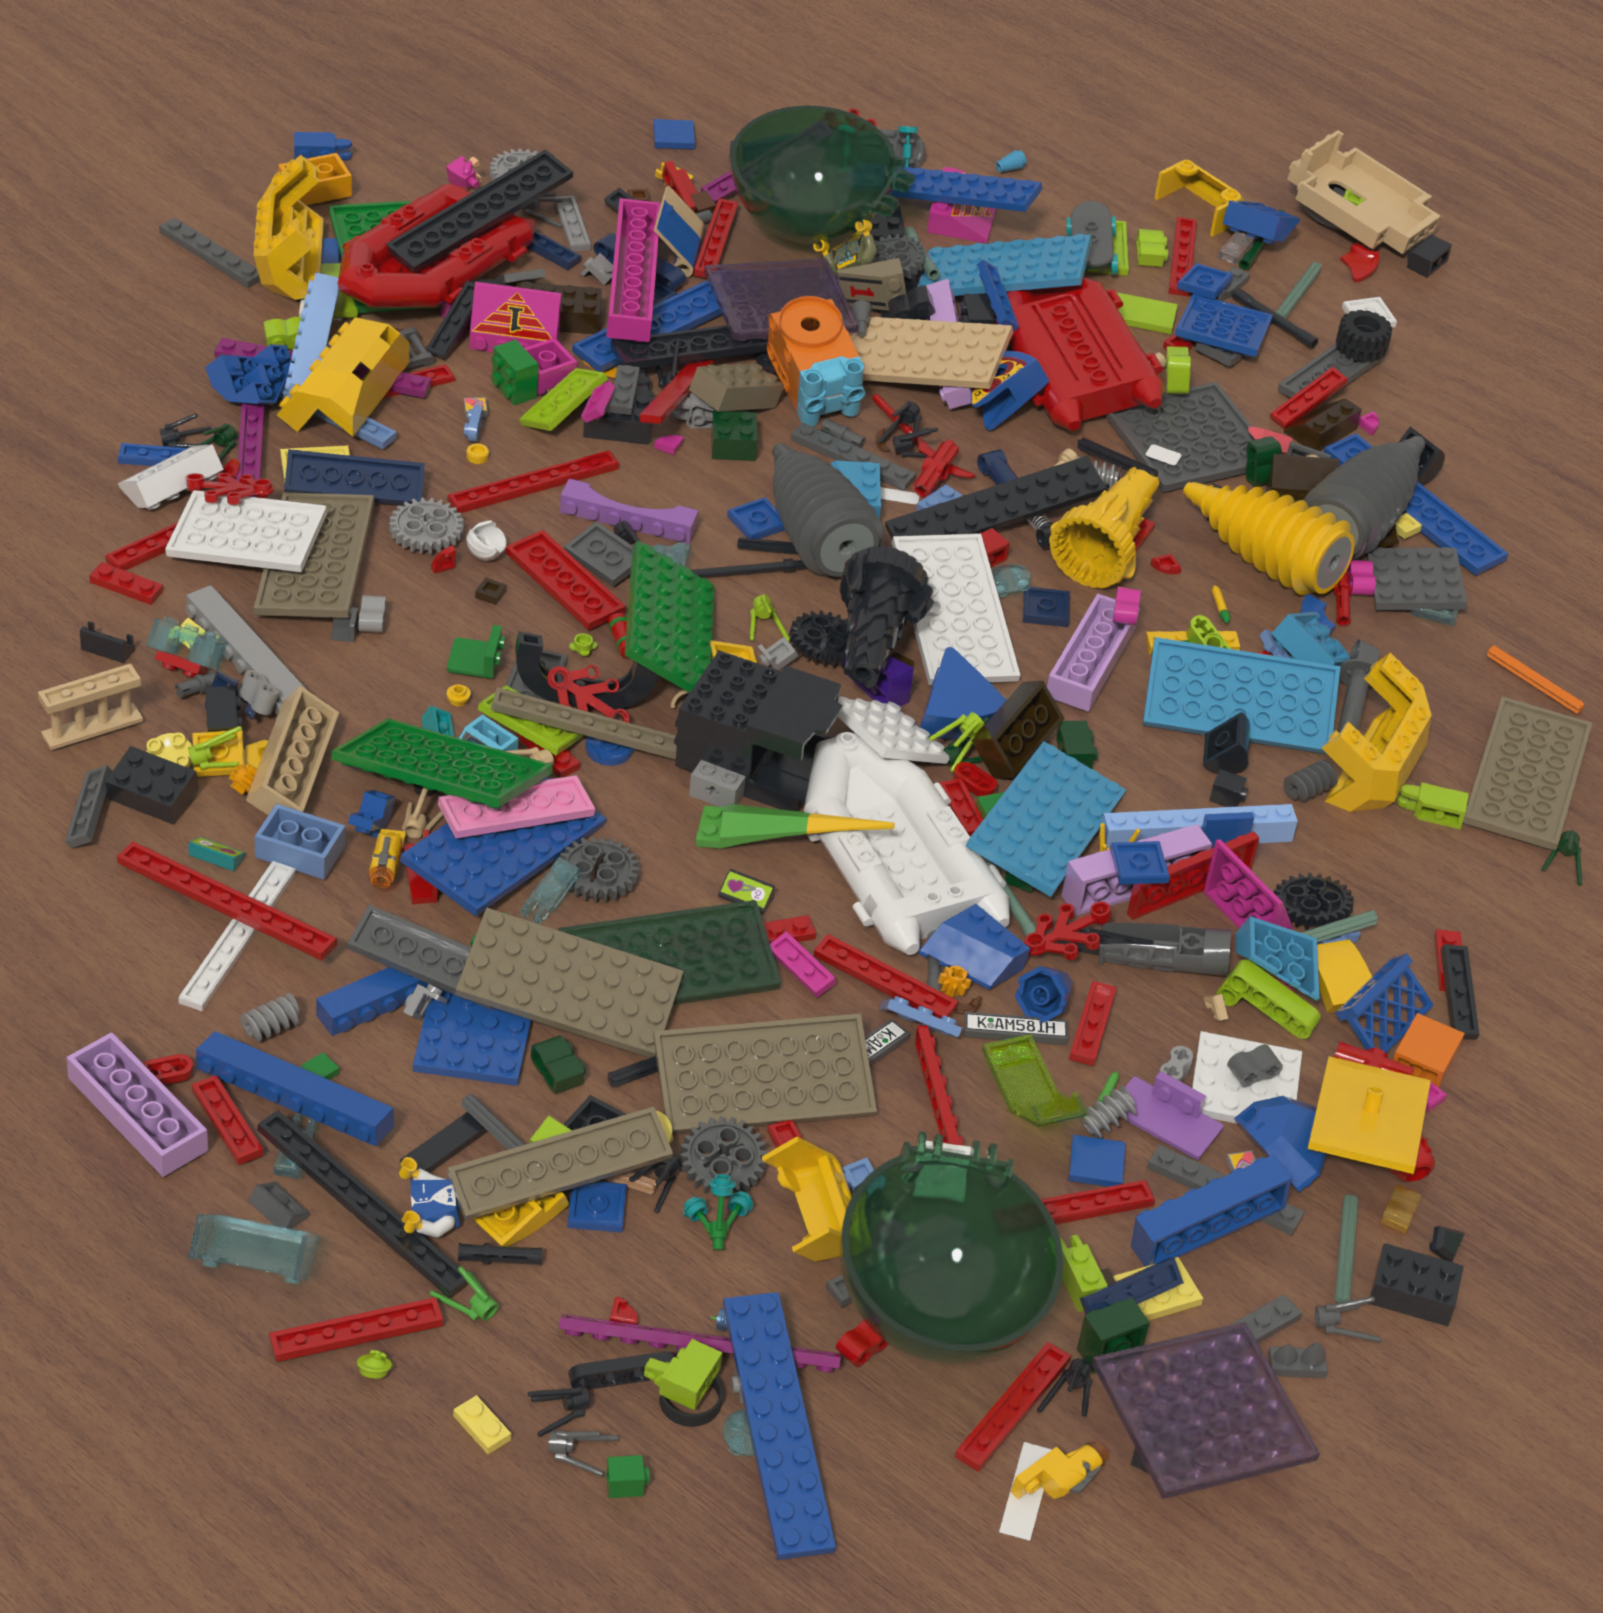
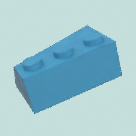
[831,460,881,518]
[1271,612,1350,666]
[1235,916,1319,1001]

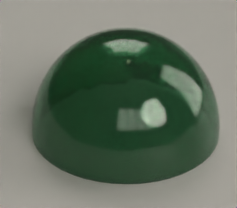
[730,105,916,245]
[839,1131,1063,1364]

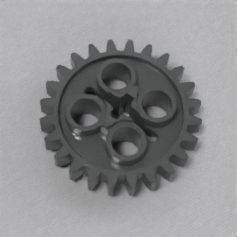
[872,234,926,279]
[558,836,640,902]
[680,1116,768,1198]

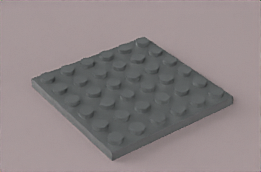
[1104,382,1255,492]

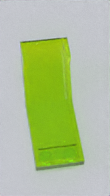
[982,1034,1087,1127]

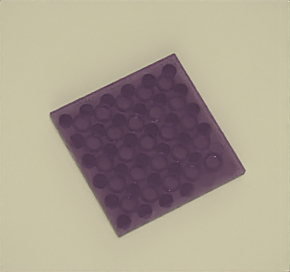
[704,259,859,341]
[1092,1322,1320,1499]

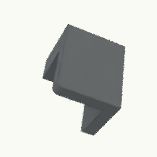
[331,607,358,642]

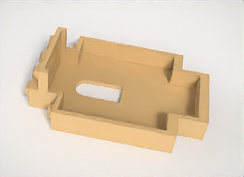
[1287,130,1441,254]

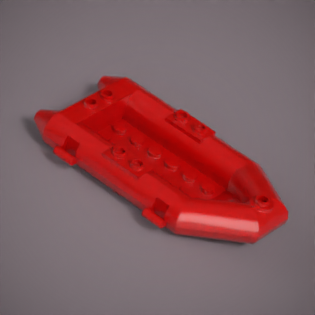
[338,183,536,308]
[994,276,1164,431]

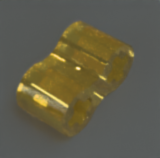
[1380,1185,1422,1235]

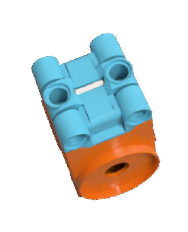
[767,296,865,427]

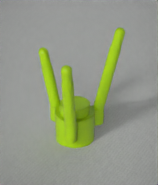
[750,594,790,642]
[929,712,985,772]
[188,726,242,770]

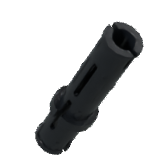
[458,1242,542,1265]

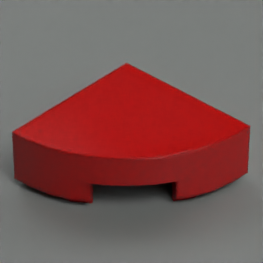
[219,458,239,479]
[431,545,456,574]
[1150,554,1182,574]
[609,1296,638,1324]

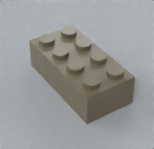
[689,363,784,412]

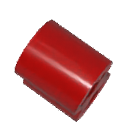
[836,1315,893,1367]

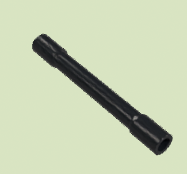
[1232,288,1319,349]

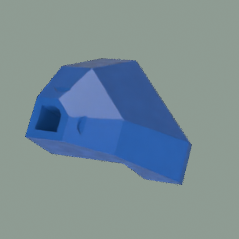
[205,344,292,405]
[1234,1096,1327,1192]

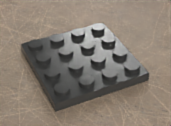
[1366,547,1467,610]

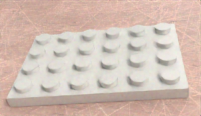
[165,490,327,572]

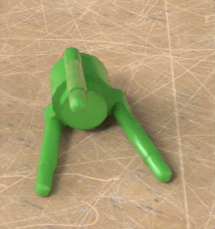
[430,1267,499,1321]

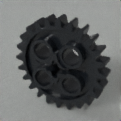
[789,611,849,667]
[1273,873,1354,929]

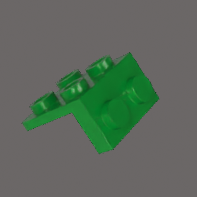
[447,625,506,679]

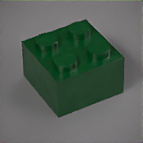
[711,411,758,461]
[1077,1297,1150,1374]

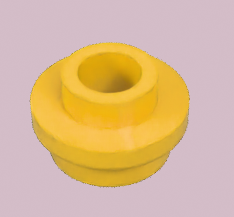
[447,684,471,706]

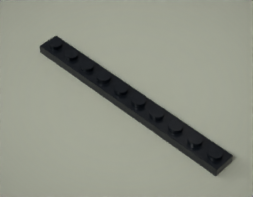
[257,1110,468,1298]

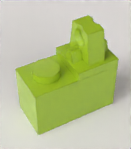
[644,1339,722,1410]

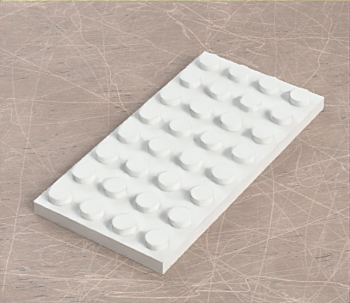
[892,534,1020,685]

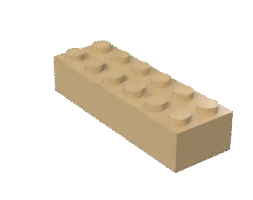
[246,686,339,815]

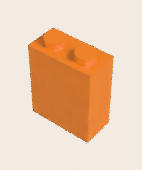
[1393,1013,1465,1088]

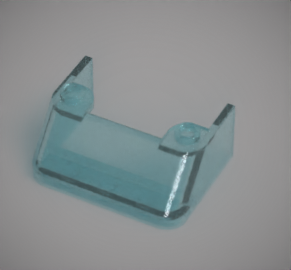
[188,1213,321,1284]

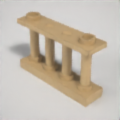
[38,663,143,750]

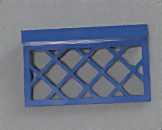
[1335,953,1434,1053]

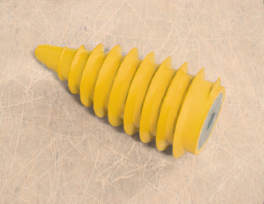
[1183,482,1355,596]

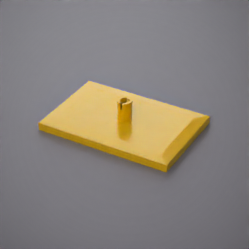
[1308,1056,1431,1174]

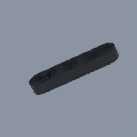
[568,1351,677,1390]

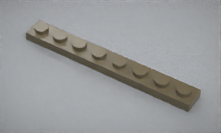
[491,687,676,760]

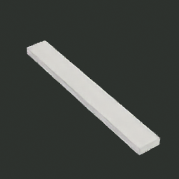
[178,861,296,1012]

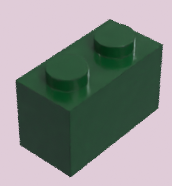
[1056,720,1098,769]

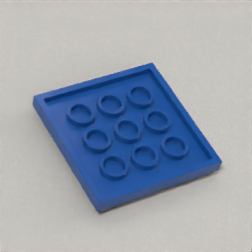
[1175,294,1273,357]
[413,988,532,1086]

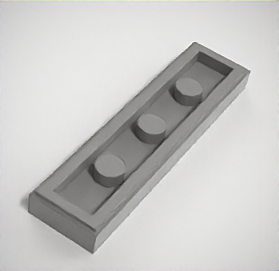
[554,196,591,252]

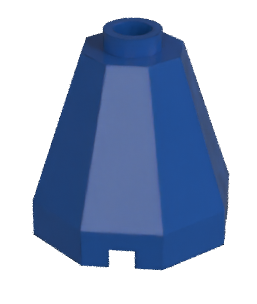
[1015,966,1073,1022]

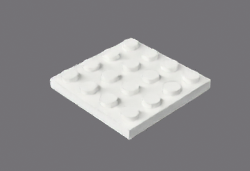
[837,696,949,764]
[1192,1031,1302,1124]

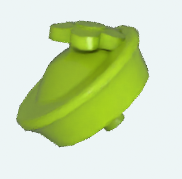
[356,1350,392,1379]

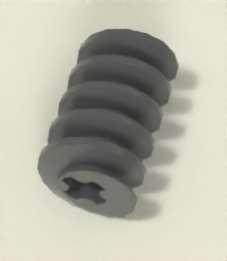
[1284,760,1337,802]

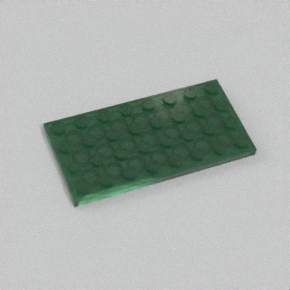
[558,900,781,1005]

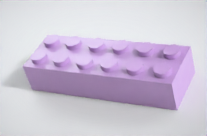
[1047,593,1140,712]
[1061,824,1212,916]
[66,1032,208,1177]

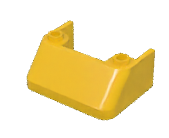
[1154,160,1245,237]
[762,1137,868,1262]

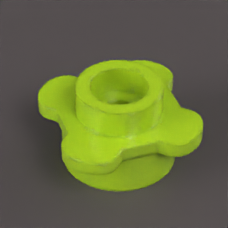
[569,633,597,656]

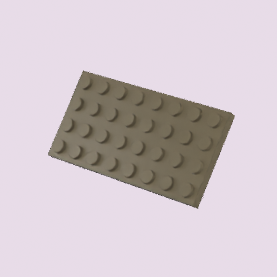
[254,492,375,618]
[1463,696,1592,850]
[455,908,683,1058]
[653,1013,877,1134]

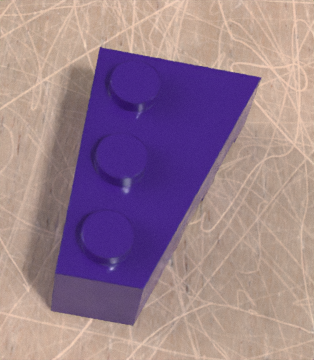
[844,656,914,707]

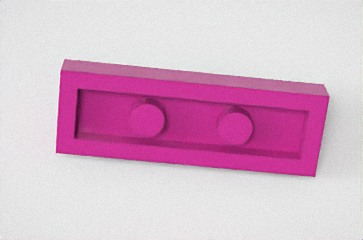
[767,931,836,998]

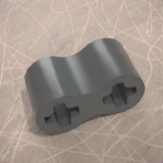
[1227,1044,1283,1087]

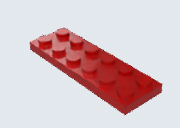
[506,530,626,630]
[1127,831,1260,920]

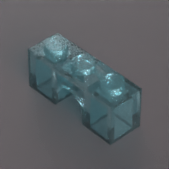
[146,616,227,669]

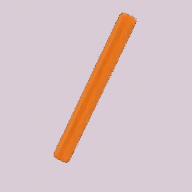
[1487,646,1585,714]

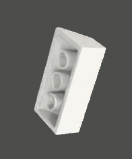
[118,444,224,510]

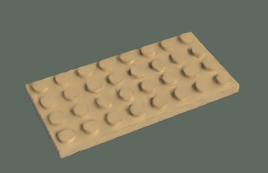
[845,316,1013,389]

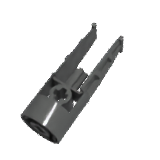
[1099,923,1231,976]

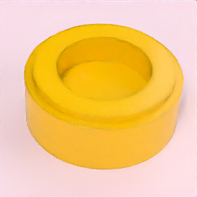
[466,444,489,464]

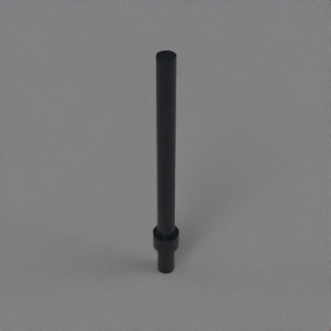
[691,558,808,578]

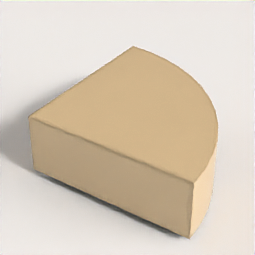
[1203,994,1228,1021]

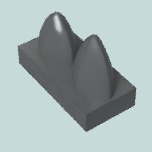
[1268,1342,1328,1378]

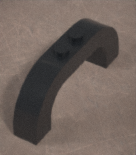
[515,631,659,710]

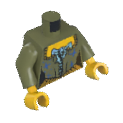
[813,220,877,278]

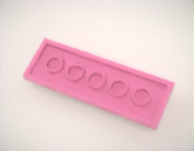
[438,775,595,838]

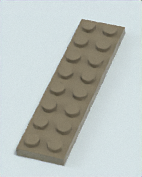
[447,1106,673,1221]

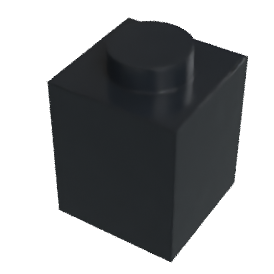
[1209,769,1249,807]

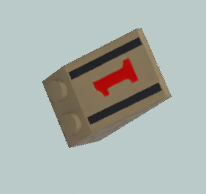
[837,258,906,310]

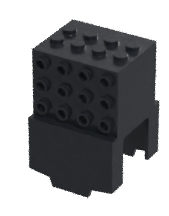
[674,650,843,812]

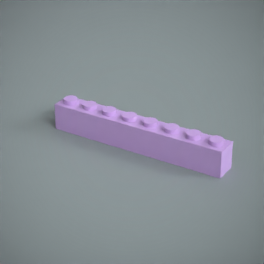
[925,279,971,409]

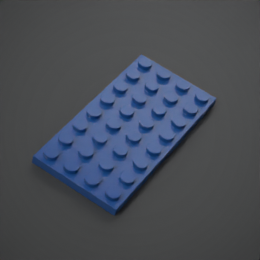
[400,776,606,917]

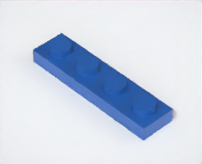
[977,259,1019,332]

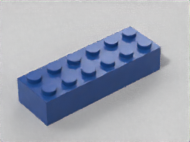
[1131,1154,1292,1267]

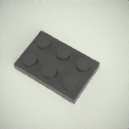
[564,521,633,587]

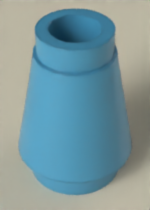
[995,150,1027,173]

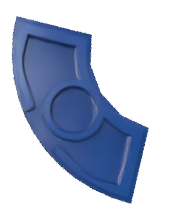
[1300,593,1335,635]

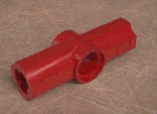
[912,440,959,498]
[1334,1041,1414,1076]

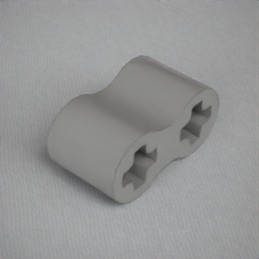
[359,595,387,633]
[238,670,279,715]
[1159,1046,1193,1082]

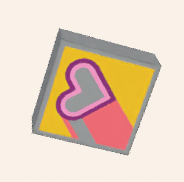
[463,397,487,418]
[1226,1150,1256,1172]

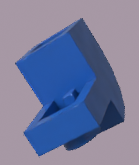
[348,790,396,837]

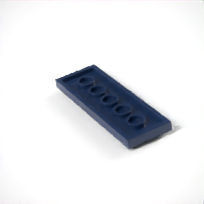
[284,449,425,505]

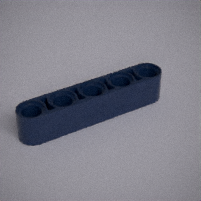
[593,233,686,291]

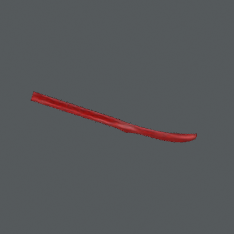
[872,394,975,478]

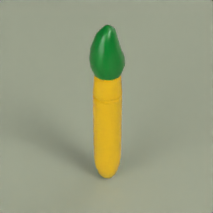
[1212,585,1231,623]

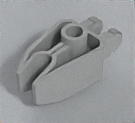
[670,393,733,429]

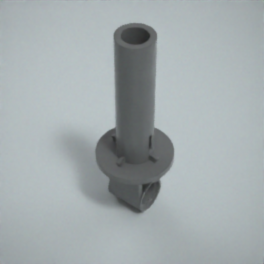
[1338,639,1380,733]

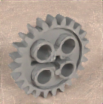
[489,148,537,181]
[389,498,464,554]

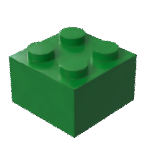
[491,339,538,406]

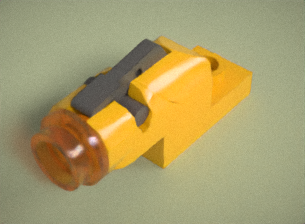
[369,829,406,889]
[1010,1441,1108,1500]

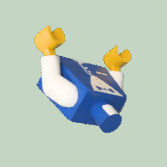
[399,1157,461,1238]

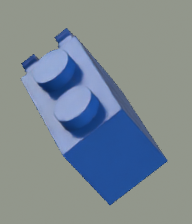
[294,132,352,160]

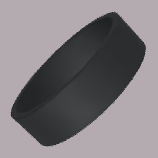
[659,1376,723,1427]

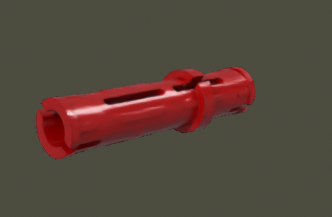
[1334,571,1352,626]

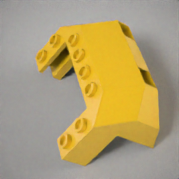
[254,155,324,300]
[277,317,409,437]
[1322,653,1432,812]

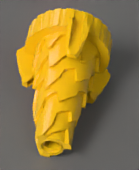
[1049,467,1159,588]

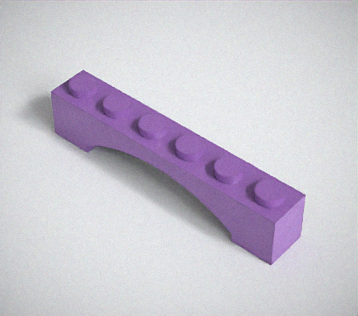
[560,479,699,544]

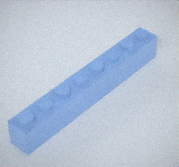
[285,272,339,398]
[1102,804,1298,848]

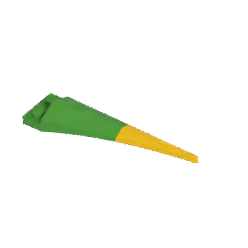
[696,804,895,848]

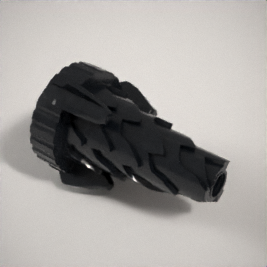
[840,546,934,688]

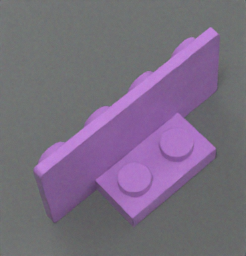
[1120,1071,1224,1160]

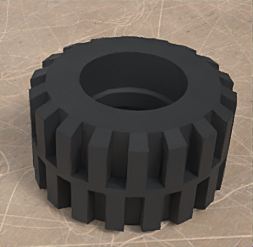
[1336,310,1392,362]

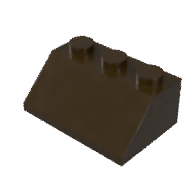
[1283,398,1362,451]
[1266,454,1339,502]

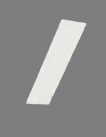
[999,1442,1052,1541]

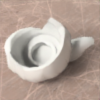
[466,520,506,561]

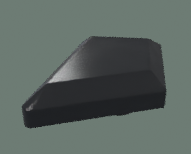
[1429,1226,1465,1262]

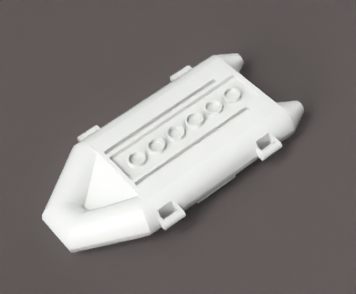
[804,732,1010,955]

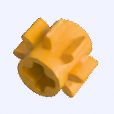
[229,763,257,795]
[938,966,971,997]

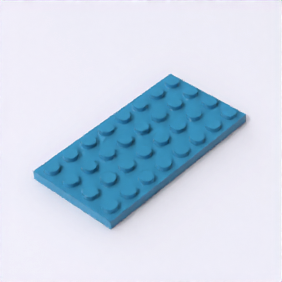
[917,234,1092,296]
[1142,637,1341,754]
[966,741,1126,897]

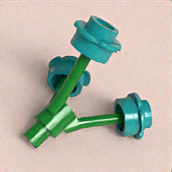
[683,1174,754,1251]

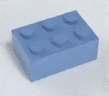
[254,804,345,880]

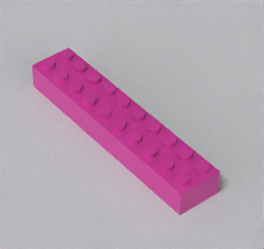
[606,198,661,342]

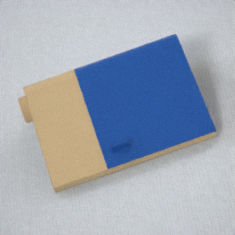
[653,186,705,278]

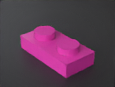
[581,381,615,423]

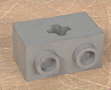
[689,760,746,807]

